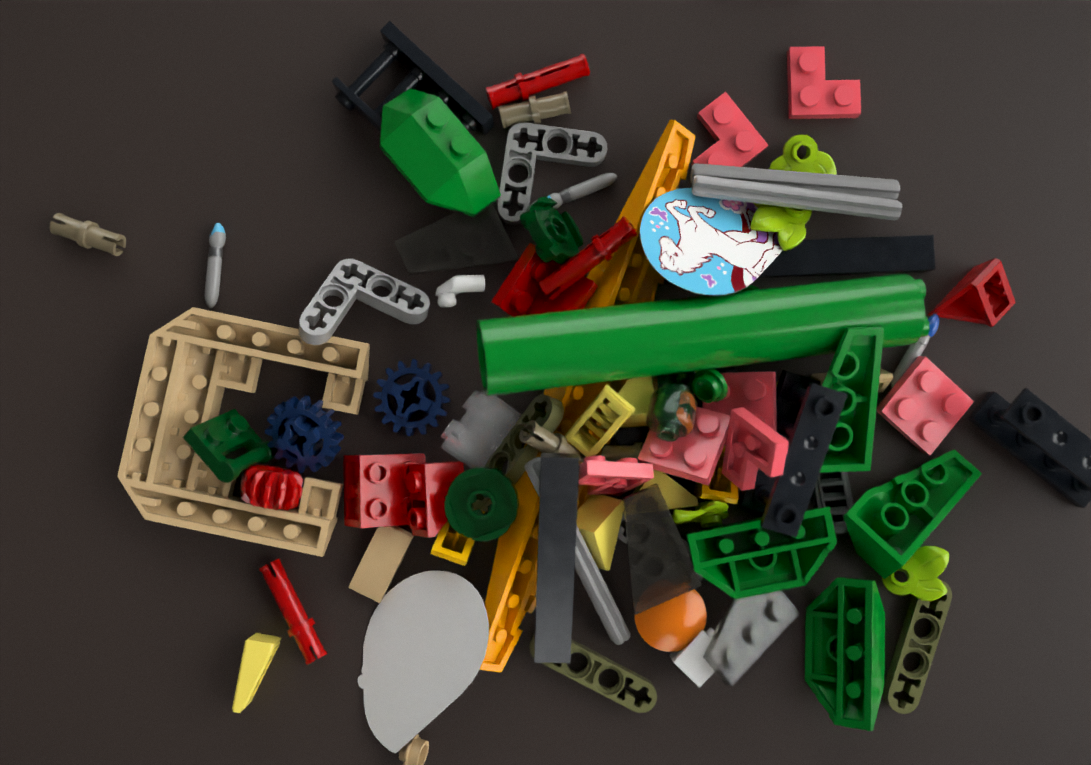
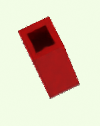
[406,461,464,538]

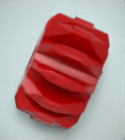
[240,465,303,510]

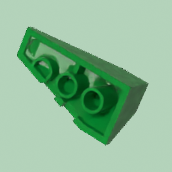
[820,327,884,473]
[843,449,982,579]

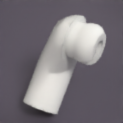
[435,275,485,308]

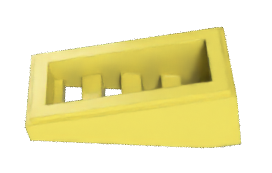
[564,385,635,457]
[232,633,281,713]

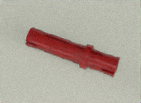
[485,53,590,109]
[539,216,639,301]
[259,558,328,665]

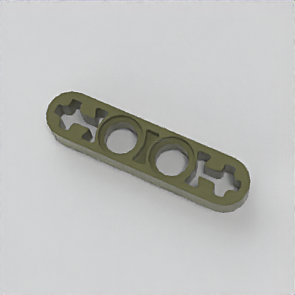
[472,394,564,512]
[882,580,952,714]
[530,633,657,713]

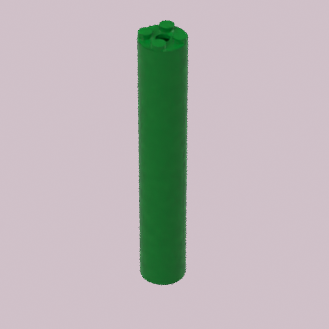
[476,274,930,396]

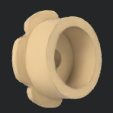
[399,734,429,765]

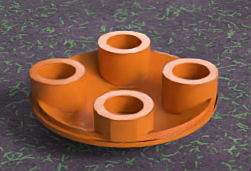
[634,579,707,652]

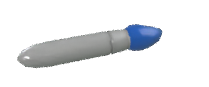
[891,314,940,388]

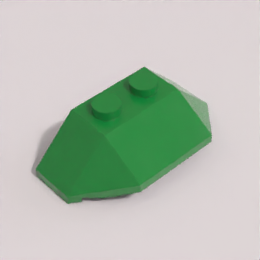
[379,88,501,217]
[686,507,837,599]
[805,577,885,731]

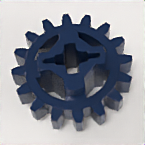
[373,359,451,436]
[265,395,344,473]

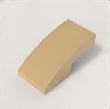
[348,526,414,603]

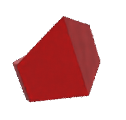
[928,258,1016,327]

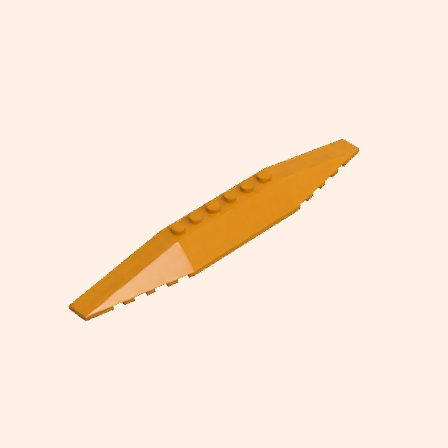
[480,120,695,673]

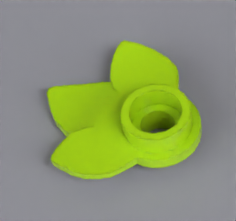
[769,134,837,175]
[750,203,812,251]
[661,500,729,528]
[882,546,949,601]

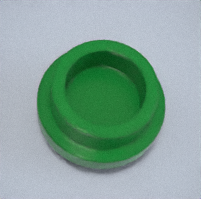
[692,369,728,403]

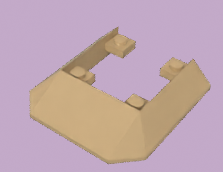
[117,307,370,557]

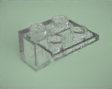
[441,390,521,468]

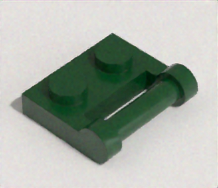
[183,409,276,483]

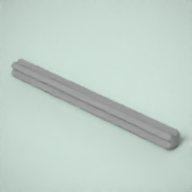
[690,163,900,200]
[692,175,902,221]
[525,457,630,645]

